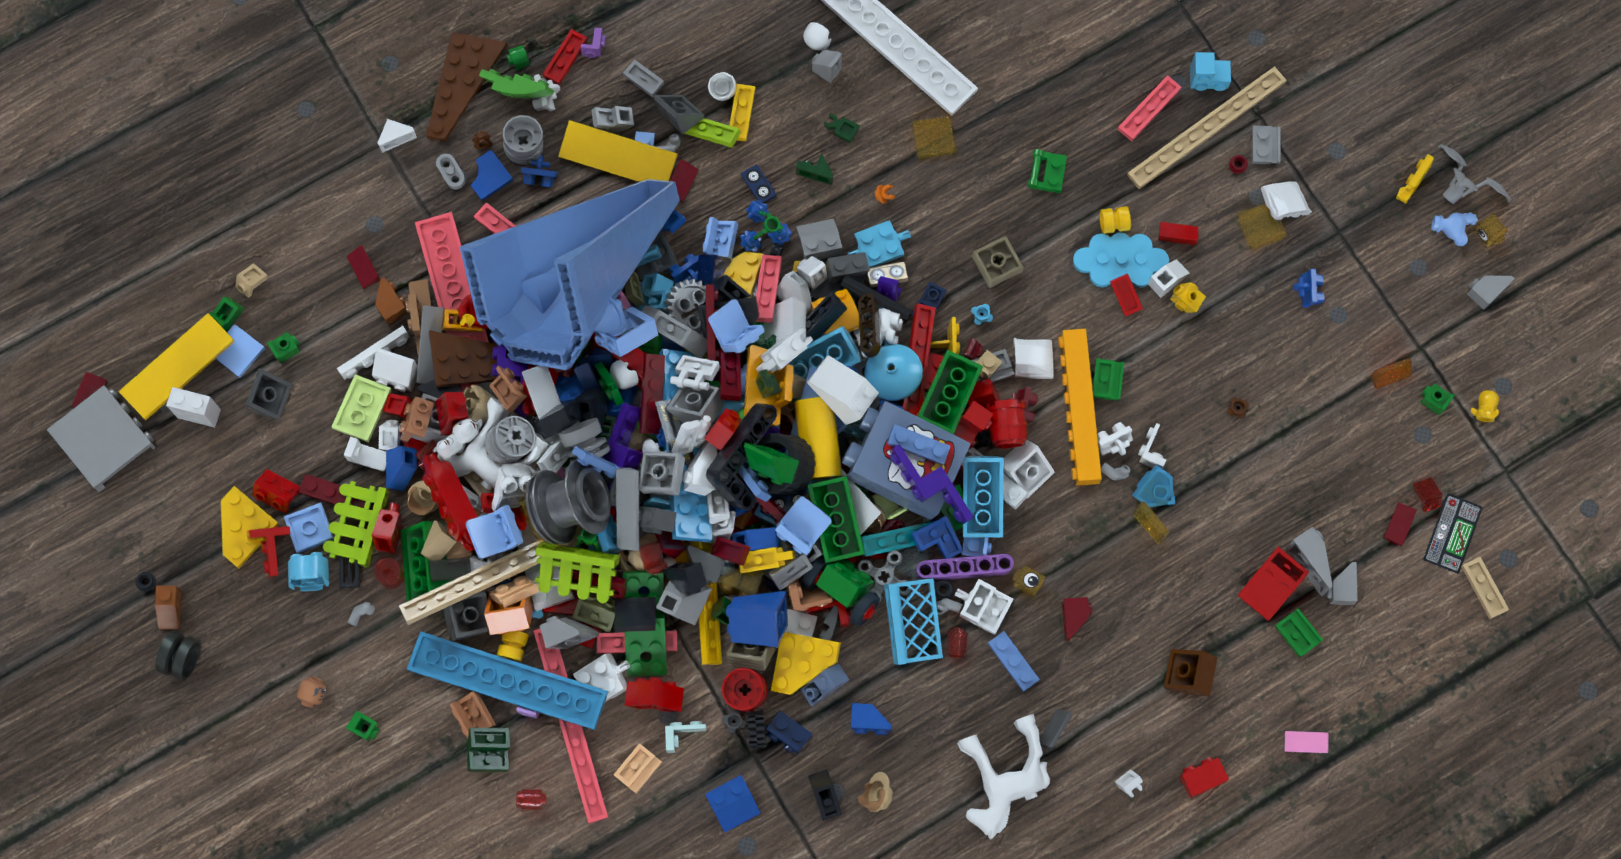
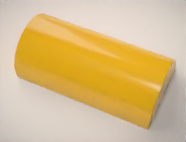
[794,397,842,480]

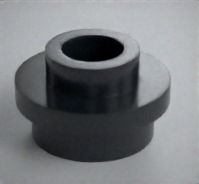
[135,572,156,592]
[934,580,953,600]

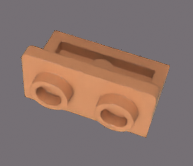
[489,365,527,413]
[399,396,434,442]
[450,691,496,738]

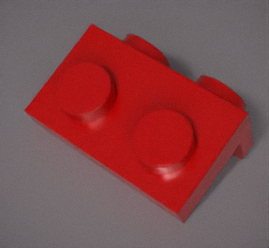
[252,469,300,513]

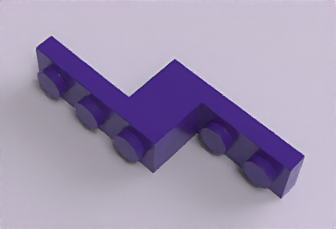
[491,339,529,419]
[603,403,643,508]
[890,444,974,524]

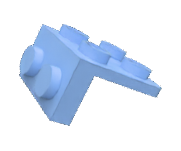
[708,299,765,353]
[775,496,831,556]
[466,505,523,559]

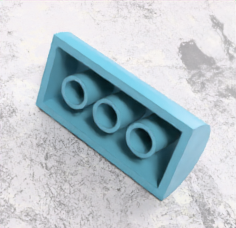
[788,326,861,379]
[963,456,1004,537]

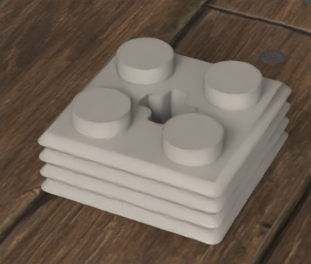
[639,452,685,495]

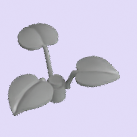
[1438,144,1511,204]

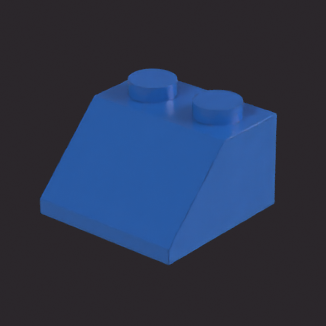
[705,775,761,833]

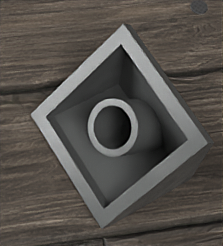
[654,95,704,135]
[245,369,292,420]

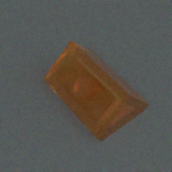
[1370,358,1412,389]

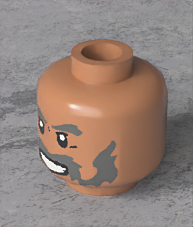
[297,676,326,708]

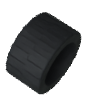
[757,433,816,495]

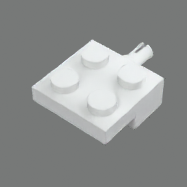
[954,579,1013,635]
[573,653,630,702]

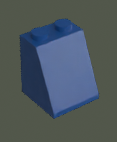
[726,591,788,647]

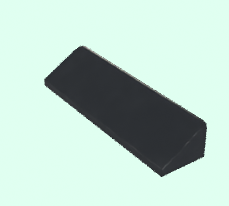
[806,291,847,341]

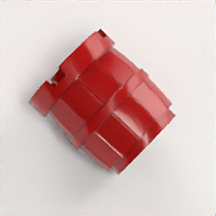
[986,399,1028,449]

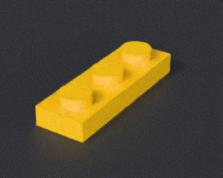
[729,84,755,141]

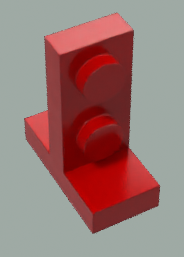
[247,526,290,577]

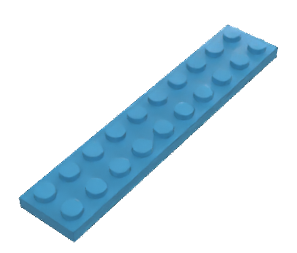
[660,349,712,542]
[407,631,608,730]

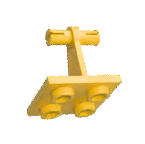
[930,317,960,354]

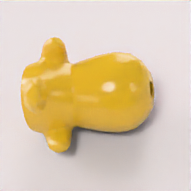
[1471,390,1499,422]

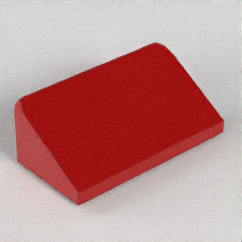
[1158,222,1198,245]

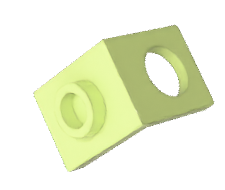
[872,494,907,520]

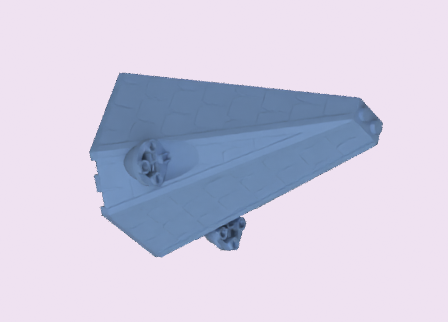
[459,179,680,370]

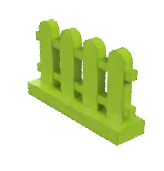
[323,481,390,568]
[535,542,620,603]

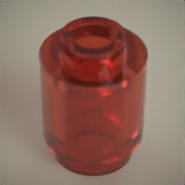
[946,627,968,658]
[516,789,546,810]

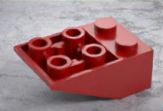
[1237,547,1309,621]

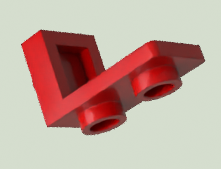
[805,598,851,628]

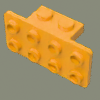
[744,345,794,427]

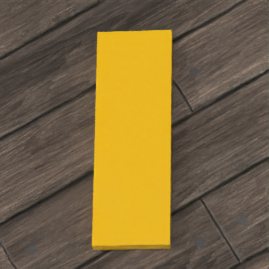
[558,120,678,182]
[118,313,235,420]

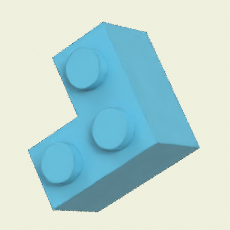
[1190,52,1231,91]
[636,273,681,315]

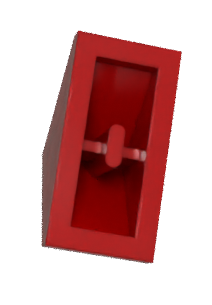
[967,378,999,408]

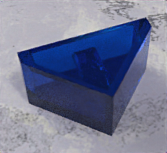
[697,255,731,285]

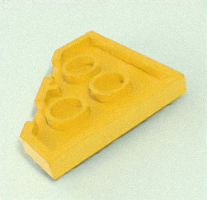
[694,251,764,298]
[221,486,279,568]
[771,632,841,695]

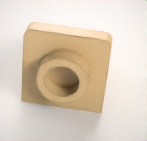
[235,263,267,298]
[975,350,1002,379]

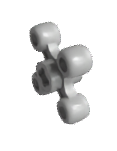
[857,550,911,603]

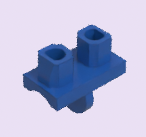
[521,155,558,187]
[669,253,706,284]
[1293,269,1325,308]

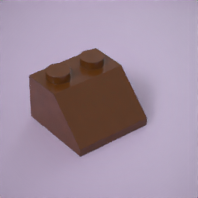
[1164,649,1217,696]

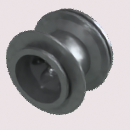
[526,460,611,545]

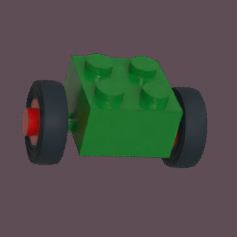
[802,556,880,627]

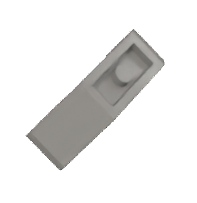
[642,305,707,359]

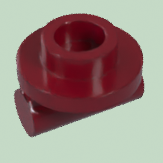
[963,338,983,360]

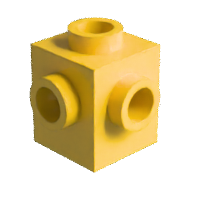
[1170,282,1206,313]

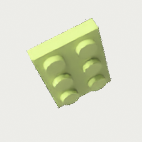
[332,375,392,443]

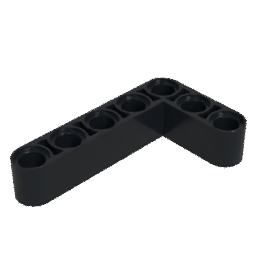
[706,403,777,510]

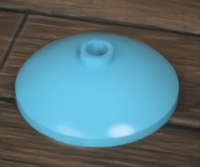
[864,344,923,401]

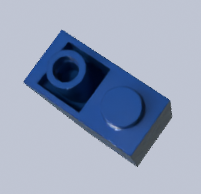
[386,446,417,492]
[732,527,780,551]
[851,703,892,735]

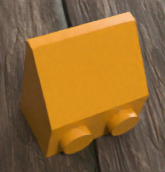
[811,289,859,335]

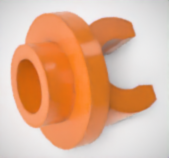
[875,185,895,204]

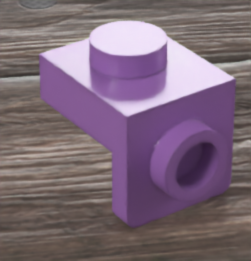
[581,28,606,58]

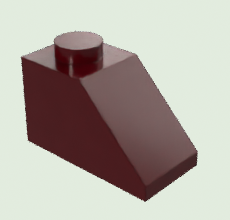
[1062,597,1092,642]

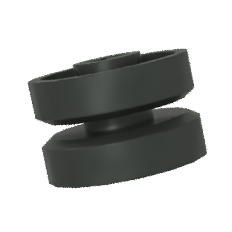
[155,630,201,681]

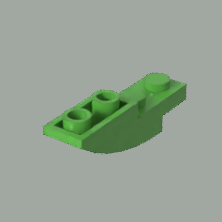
[479,69,554,99]

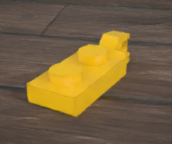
[1396,154,1434,204]
[739,547,795,573]

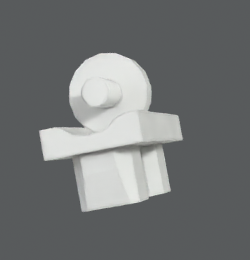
[532,74,560,112]
[1097,422,1133,456]

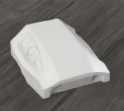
[1261,182,1312,220]
[1013,338,1053,379]
[492,463,536,512]

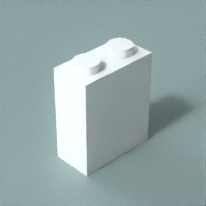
[764,297,806,350]
[166,387,221,428]

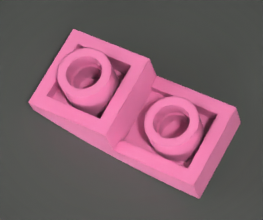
[1285,731,1329,753]

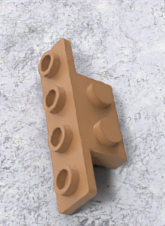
[405,279,431,355]

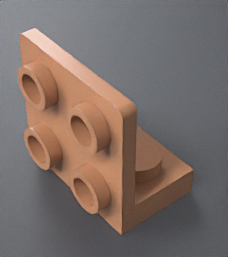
[787,579,833,611]

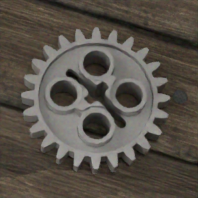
[663,279,708,336]

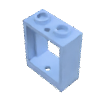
[595,306,658,357]

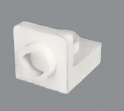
[379,420,401,450]

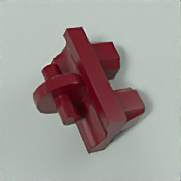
[1005,386,1038,423]

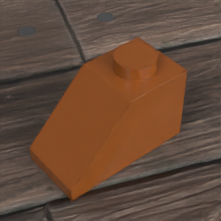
[155,585,182,630]

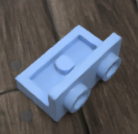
[703,217,738,260]

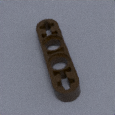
[858,293,881,358]

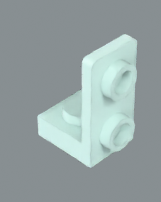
[665,721,707,753]

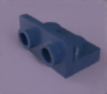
[765,710,812,754]

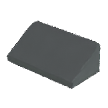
[1039,709,1072,751]

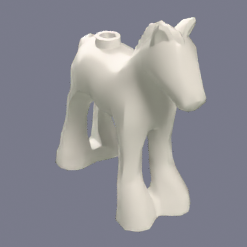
[437,397,553,490]
[957,714,1050,840]

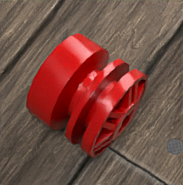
[721,668,768,712]

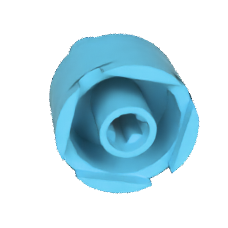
[288,552,329,591]

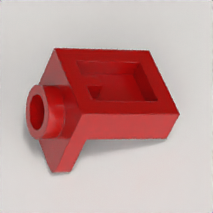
[383,393,413,419]

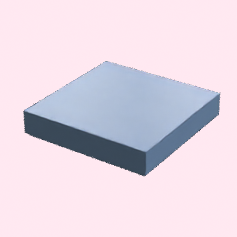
[216,324,265,378]
[284,502,334,554]

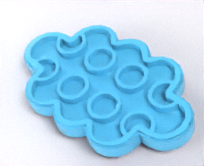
[1073,232,1169,288]

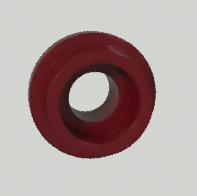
[1229,155,1248,174]

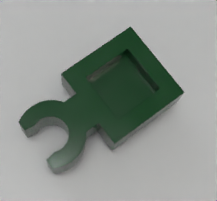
[824,113,860,143]

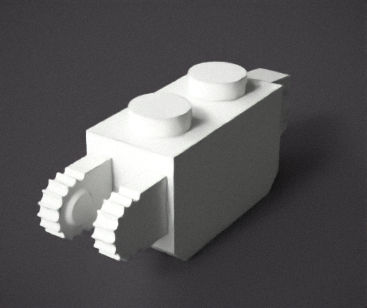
[756,326,813,375]

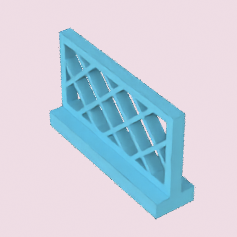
[884,578,943,665]

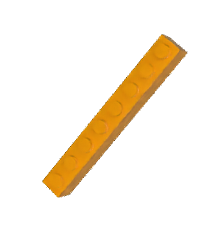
[1058,329,1102,486]

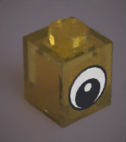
[1474,213,1508,248]
[1013,566,1045,598]

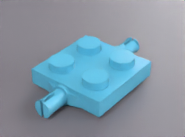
[848,220,911,268]

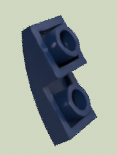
[911,281,947,316]

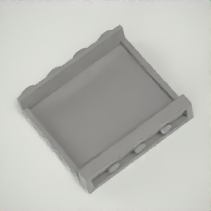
[47,386,156,492]

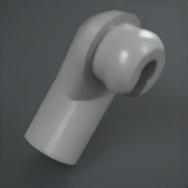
[656,134,681,153]
[1101,462,1130,480]
[936,598,962,615]
[347,602,375,627]

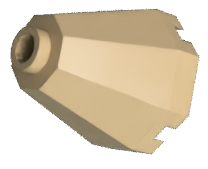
[463,385,498,426]

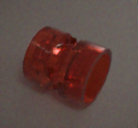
[374,558,404,589]

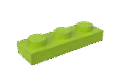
[684,118,741,148]

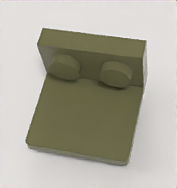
[572,592,616,632]

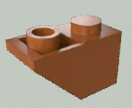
[375,277,407,326]

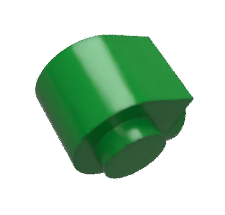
[506,45,530,71]

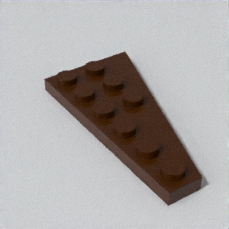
[426,32,508,141]
[429,330,510,387]

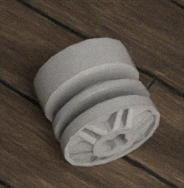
[503,115,543,165]
[485,416,536,464]
[559,418,610,463]

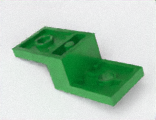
[623,570,667,677]

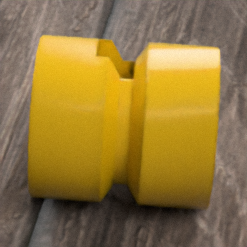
[1099,206,1131,234]
[496,631,529,663]

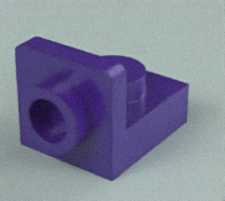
[877,276,902,301]

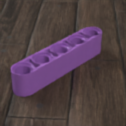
[915,554,1014,581]

